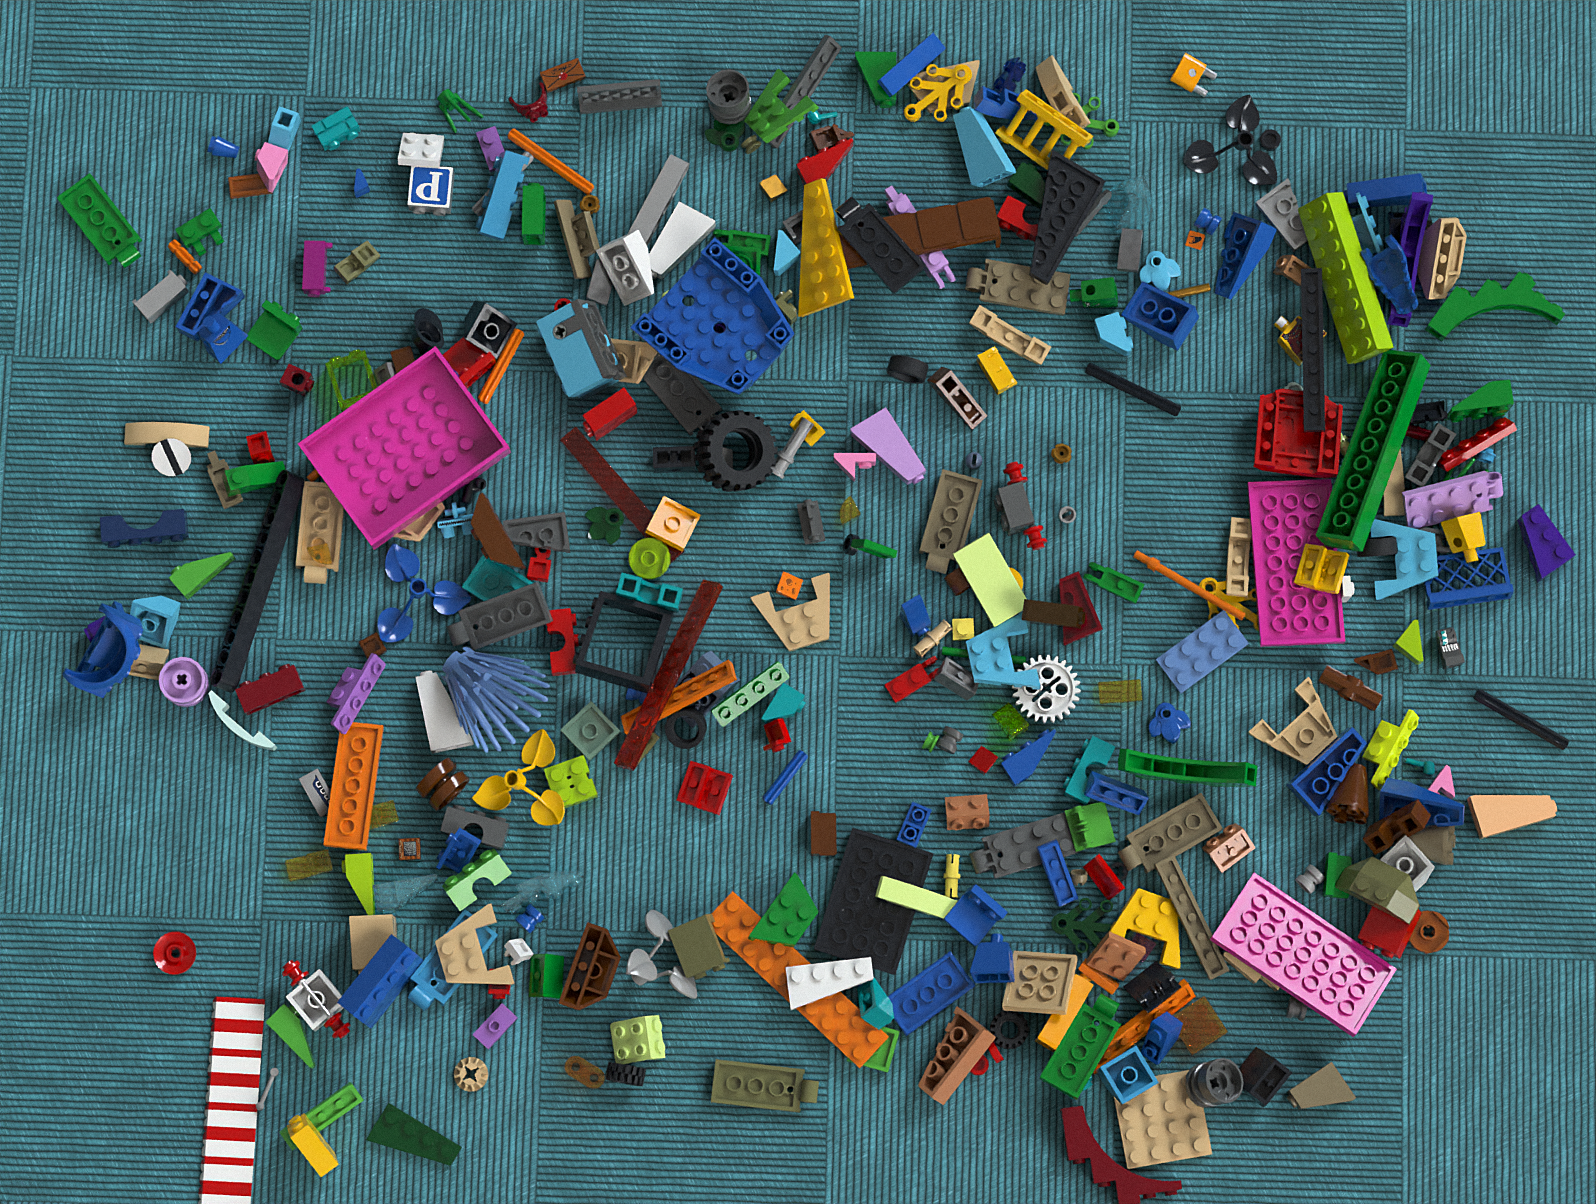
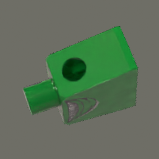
[1070,277,1118,308]

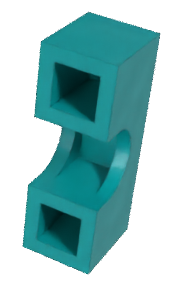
[616,573,683,613]
[1062,736,1115,806]

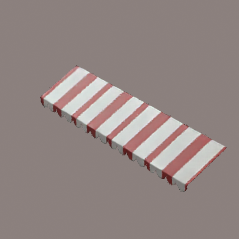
[198,996,265,1204]

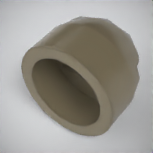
[1070,869,1088,886]

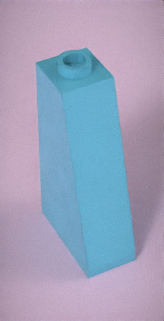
[953,107,1016,187]

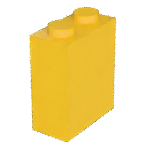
[287,1113,339,1177]

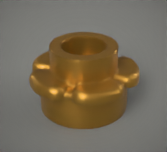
[580,195,600,214]
[1051,443,1072,464]

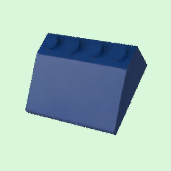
[337,934,424,1029]

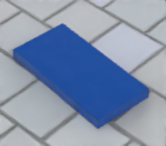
[888,951,975,1036]

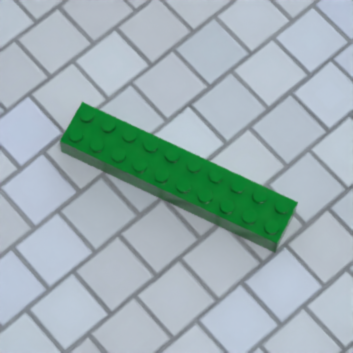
[1315,350,1431,552]

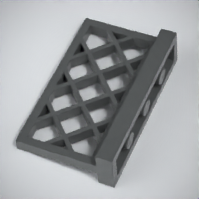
[577,79,662,114]

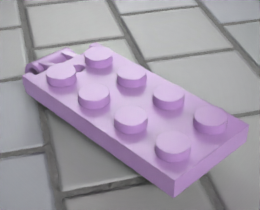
[1402,471,1503,529]

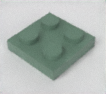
[560,701,620,761]

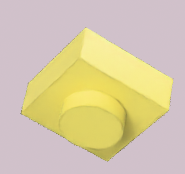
[952,618,974,641]

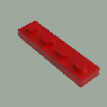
[1437,417,1517,472]

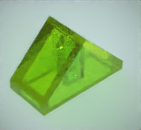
[992,703,1029,741]

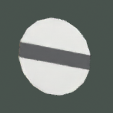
[152,439,191,476]

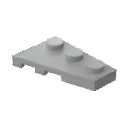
[1255,178,1308,252]

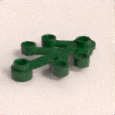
[1051,898,1134,954]

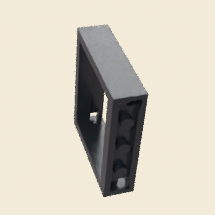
[573,591,673,694]

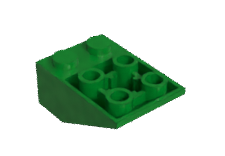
[1445,379,1514,423]

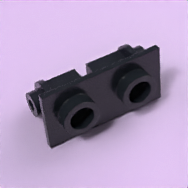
[1409,400,1448,426]

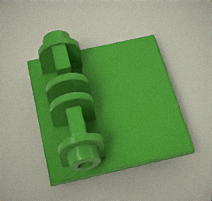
[1064,802,1116,852]

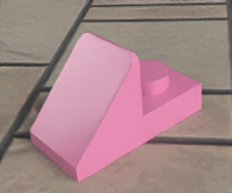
[834,453,876,482]
[1427,765,1455,799]

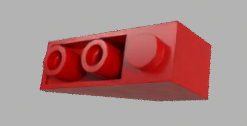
[796,138,853,185]

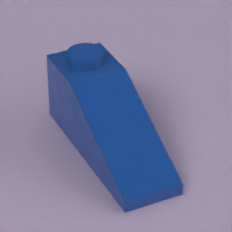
[899,594,931,637]

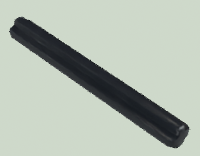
[1085,363,1181,416]
[1473,689,1569,750]

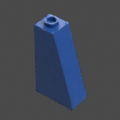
[1344,173,1427,208]

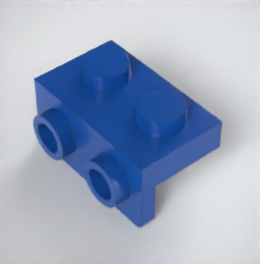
[436,828,482,873]

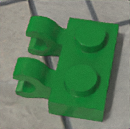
[175,208,225,257]

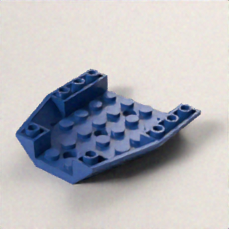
[630,237,794,395]

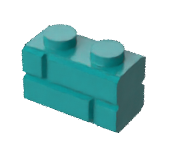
[311,106,361,151]

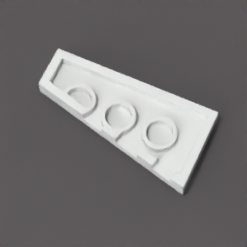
[785,957,873,1011]

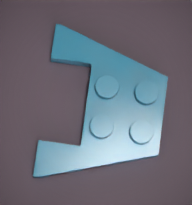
[1371,519,1438,601]
[966,613,1040,690]

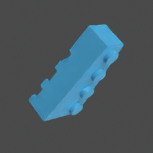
[475,150,530,241]

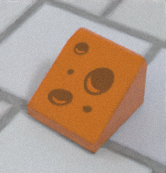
[776,571,803,600]

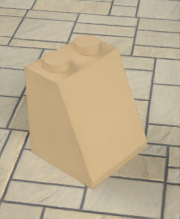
[349,914,397,975]

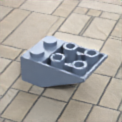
[672,651,740,728]

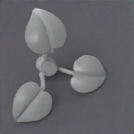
[626,909,697,999]

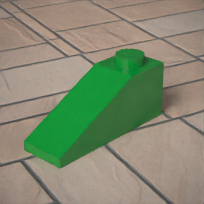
[222,461,285,497]

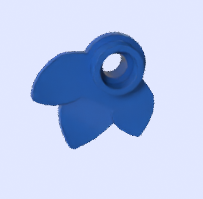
[1149,702,1191,744]

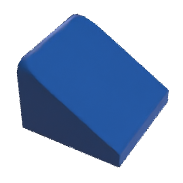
[354,168,370,198]

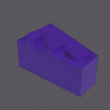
[1517,504,1576,583]

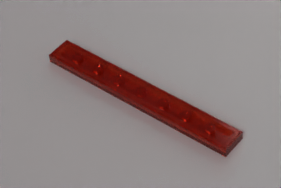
[560,427,685,564]

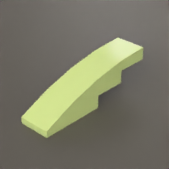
[875,876,957,919]

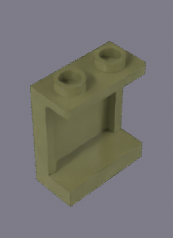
[668,914,730,980]

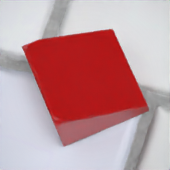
[968,745,998,775]

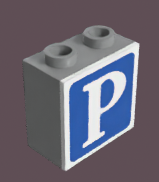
[408,166,455,216]

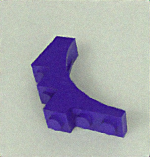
[1387,192,1433,327]

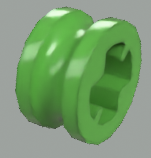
[922,731,940,753]

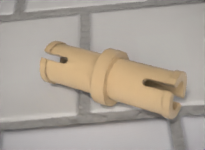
[913,619,952,658]

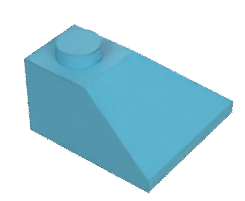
[130,596,181,649]

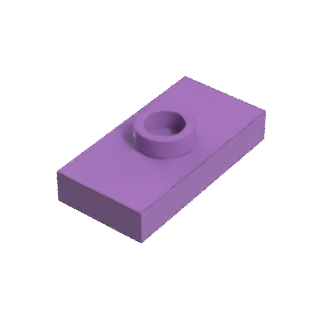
[473,1003,518,1050]

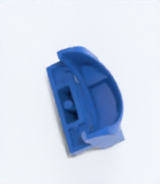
[63,601,143,698]

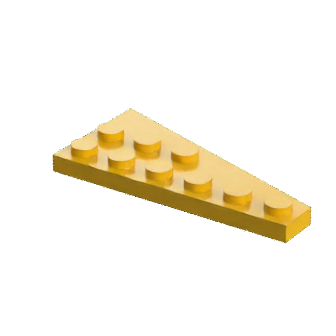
[798,178,854,317]

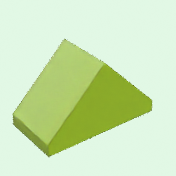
[1393,620,1423,665]

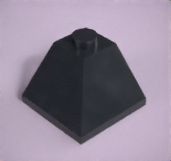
[464,301,517,360]

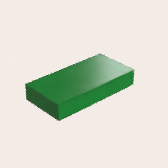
[851,539,898,559]

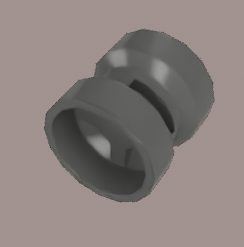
[936,726,964,754]

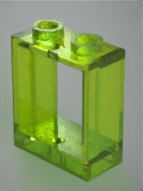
[325,349,378,412]

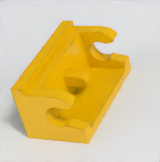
[976,346,1017,395]

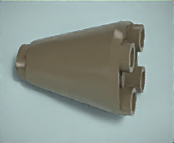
[1397,825,1456,865]

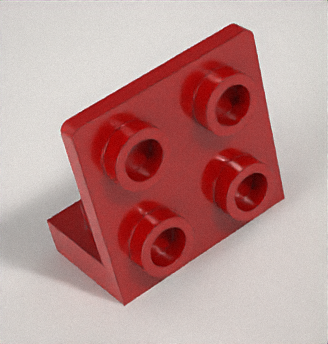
[443,337,496,388]

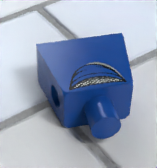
[198,313,248,364]

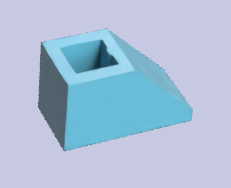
[268,106,301,152]
[1093,312,1133,356]

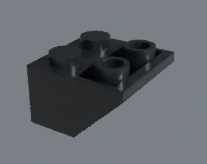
[1239,1047,1293,1107]

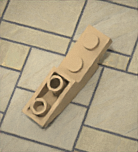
[1036,55,1091,129]

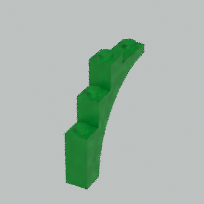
[1425,271,1565,342]
[1118,749,1258,787]

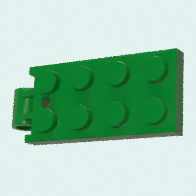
[56,173,142,268]
[1039,993,1121,1100]

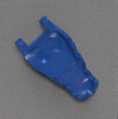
[1361,234,1418,314]

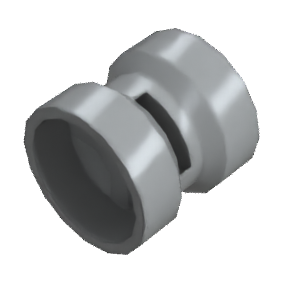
[1295,864,1325,894]

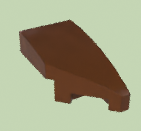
[809,124,854,152]
[1354,649,1399,675]

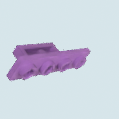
[327,653,386,734]

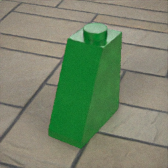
[855,51,896,108]

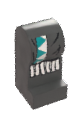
[1435,627,1465,670]

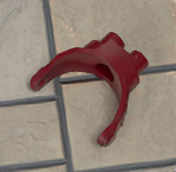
[508,82,549,123]

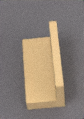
[129,644,169,680]

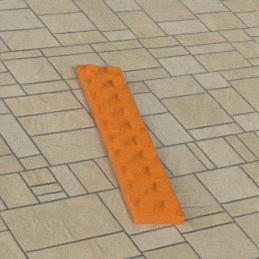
[711,891,889,1069]

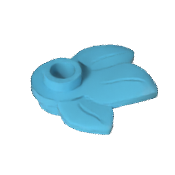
[1139,251,1181,291]

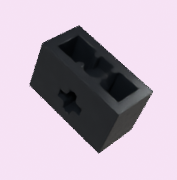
[653,446,696,473]

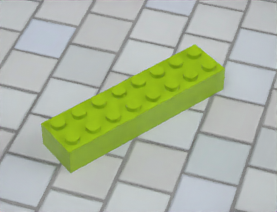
[1298,192,1394,364]

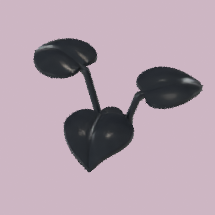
[1183,94,1277,185]

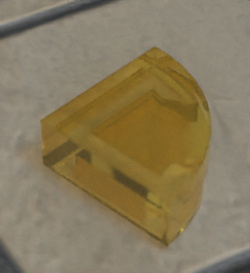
[840,496,861,525]
[307,543,332,565]

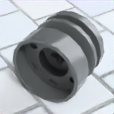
[706,69,752,125]
[1185,1058,1243,1108]

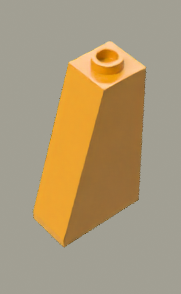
[1035,973,1093,1052]

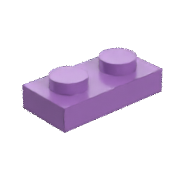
[476,126,504,172]

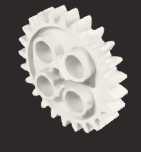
[1012,655,1081,724]

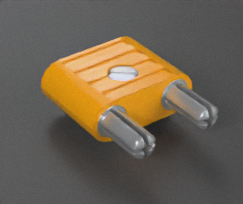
[1170,52,1217,97]

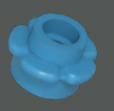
[1476,448,1496,464]

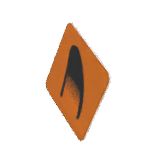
[1185,231,1205,250]

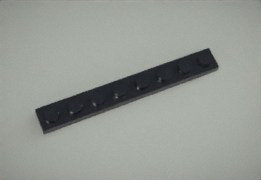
[1301,268,1325,432]

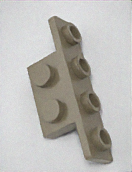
[554,200,600,279]

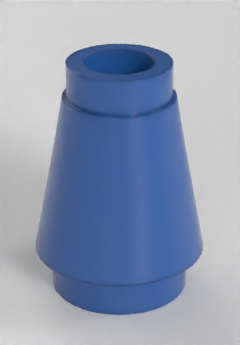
[207,136,239,158]

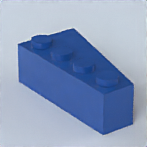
[1286,727,1367,816]

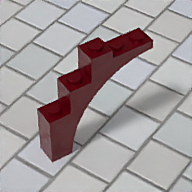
[1060,1106,1182,1204]

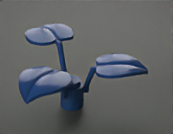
[378,543,471,643]

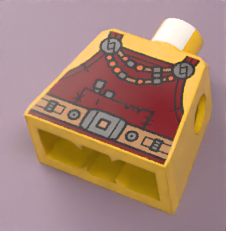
[1274,316,1327,366]

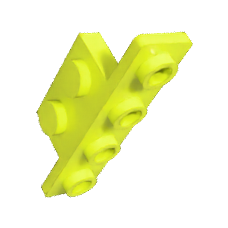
[1362,709,1419,790]

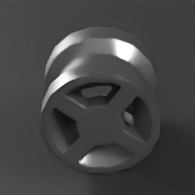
[1286,997,1307,1021]

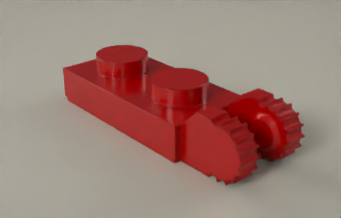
[884,656,939,703]

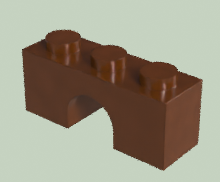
[1363,800,1431,855]

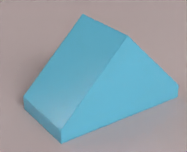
[774,230,801,276]

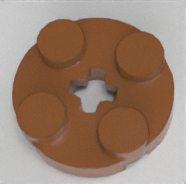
[1408,911,1449,954]

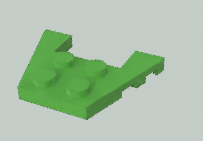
[744,68,819,144]

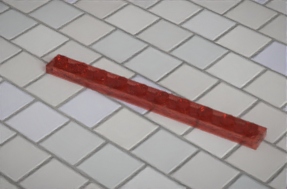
[614,579,723,771]

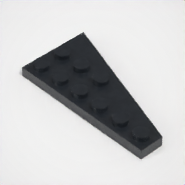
[1029,150,1106,285]

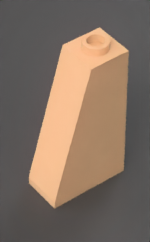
[1467,795,1557,839]

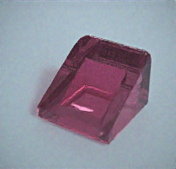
[1132,933,1156,962]

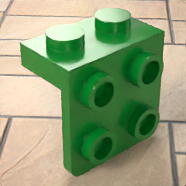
[246,300,303,360]

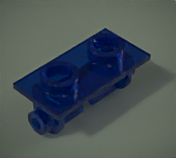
[993,57,1026,93]

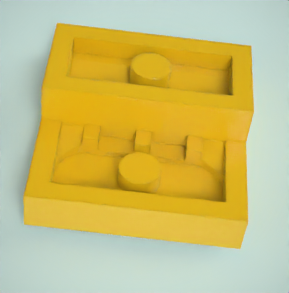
[1294,544,1349,594]

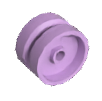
[159,657,209,707]

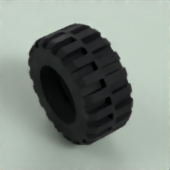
[694,410,778,492]

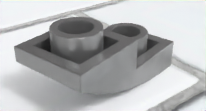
[1117,228,1143,273]

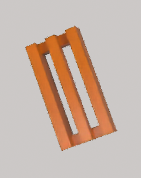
[1078,958,1120,995]

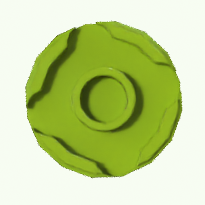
[628,538,670,579]

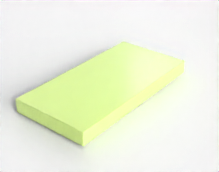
[952,533,1026,627]

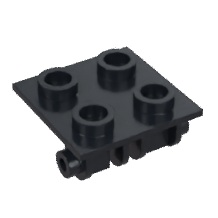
[1123,961,1181,1013]

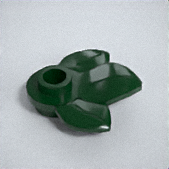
[705,120,745,152]
[585,506,624,545]

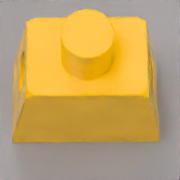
[1441,512,1485,563]

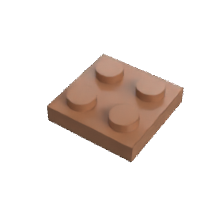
[1086,931,1146,981]

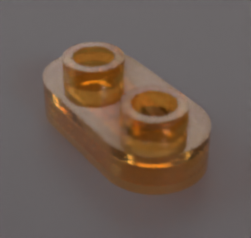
[565,1056,605,1089]

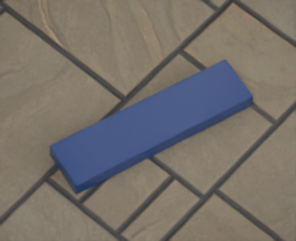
[877,32,946,97]

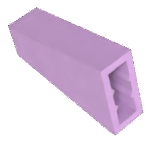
[850,407,926,485]

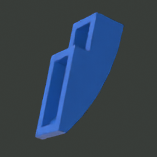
[974,86,1037,120]

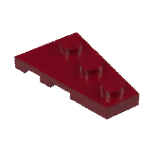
[1059,571,1103,646]

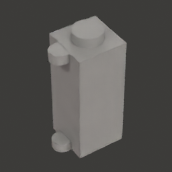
[132,270,189,324]

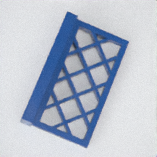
[1424,547,1514,610]

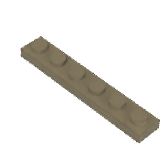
[1154,855,1229,980]

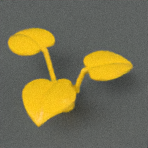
[472,729,565,826]

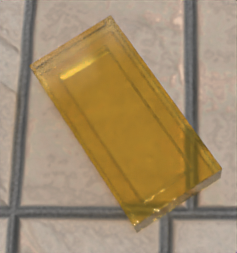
[1098,679,1142,704]

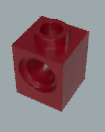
[280,364,315,397]

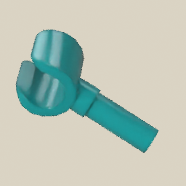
[807,110,838,125]
[1406,758,1435,775]

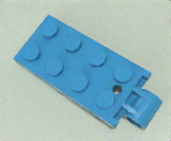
[408,909,499,1011]

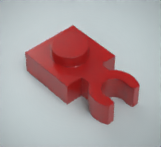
[527,548,552,582]

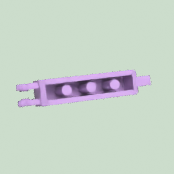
[884,186,955,289]

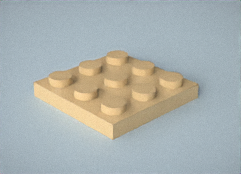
[1002,951,1078,1015]

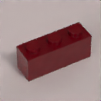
[235,664,306,716]

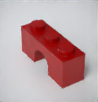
[997,195,1038,242]
[547,608,579,676]

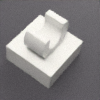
[504,938,534,965]

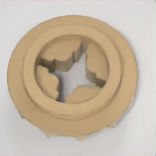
[454,1057,488,1092]

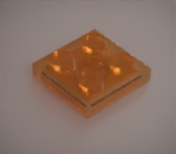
[1174,996,1228,1056]

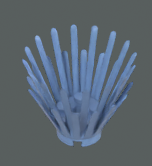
[441,647,550,753]

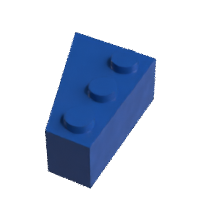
[175,272,245,342]

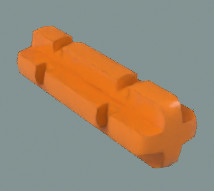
[168,239,202,274]

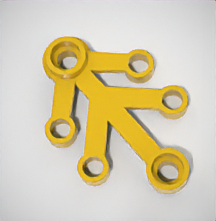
[904,64,972,122]
[1199,577,1259,631]

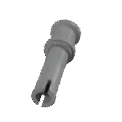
[771,418,814,479]

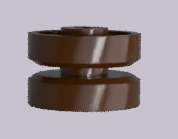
[415,757,470,811]

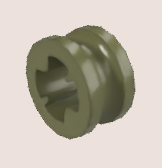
[741,135,762,154]

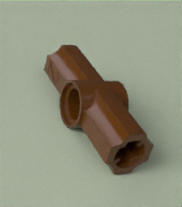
[1318,665,1383,712]

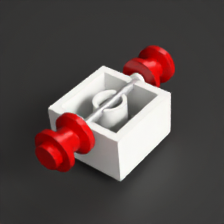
[282,960,351,1039]

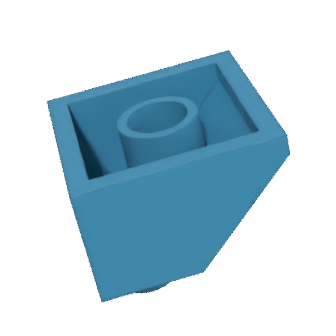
[1096,1046,1159,1105]

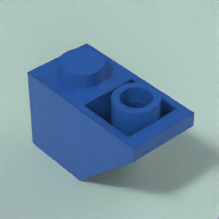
[1141,1012,1183,1065]

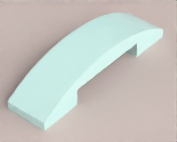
[208,690,277,751]

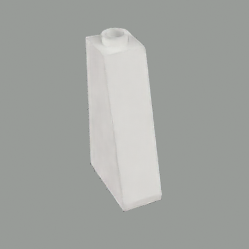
[649,202,716,280]
[416,671,474,754]

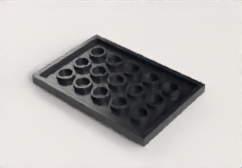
[814,828,934,976]

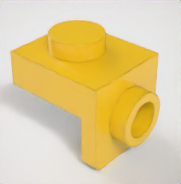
[789,410,826,447]

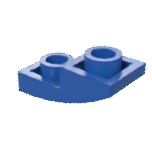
[896,802,932,848]

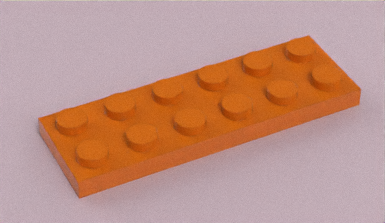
[323,722,384,851]

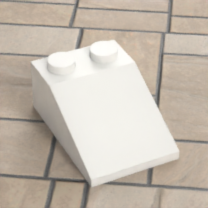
[596,230,654,306]

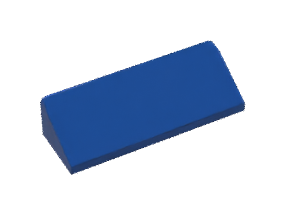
[1084,771,1149,815]

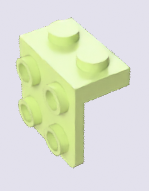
[610,1015,665,1064]

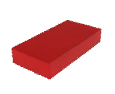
[1083,854,1125,900]

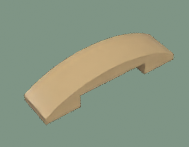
[969,305,1051,365]
[124,422,210,448]
[1382,449,1405,517]
[1226,517,1251,597]

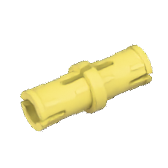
[943,854,960,898]

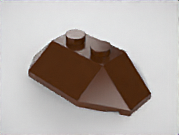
[471,493,526,570]
[558,922,621,1011]

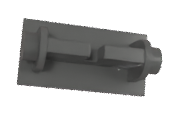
[797,499,826,545]

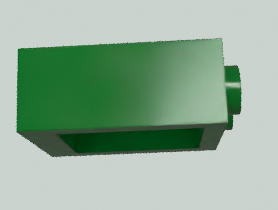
[522,183,546,245]

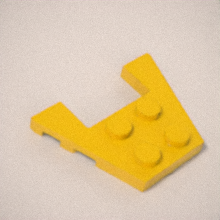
[1110,888,1180,969]

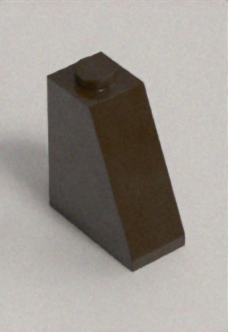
[1022,599,1085,629]

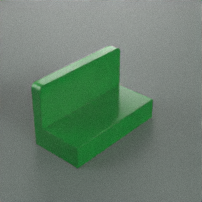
[1323,852,1352,899]
[529,954,564,999]

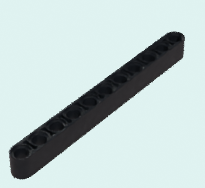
[210,470,305,693]

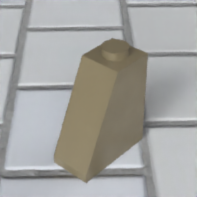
[1287,1062,1356,1110]

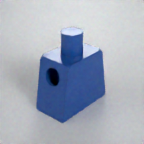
[970,933,1015,983]

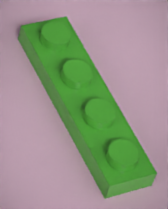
[279,1081,364,1151]

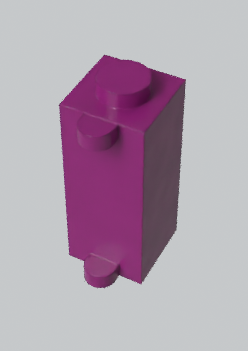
[302,240,333,297]

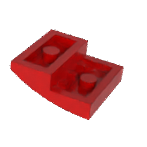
[677,760,733,815]

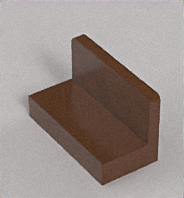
[811,811,837,856]

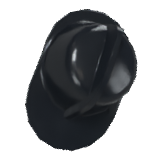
[411,308,444,354]

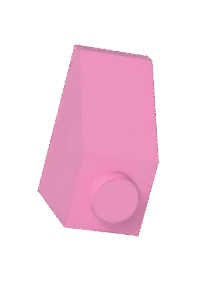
[255,142,288,193]

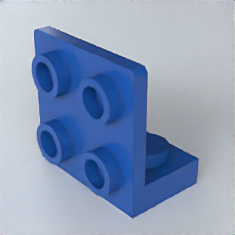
[944,884,1008,947]

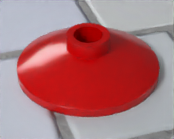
[153,932,196,975]

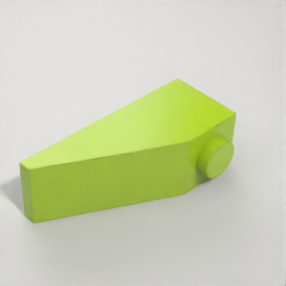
[342,853,375,915]

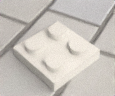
[398,133,444,168]

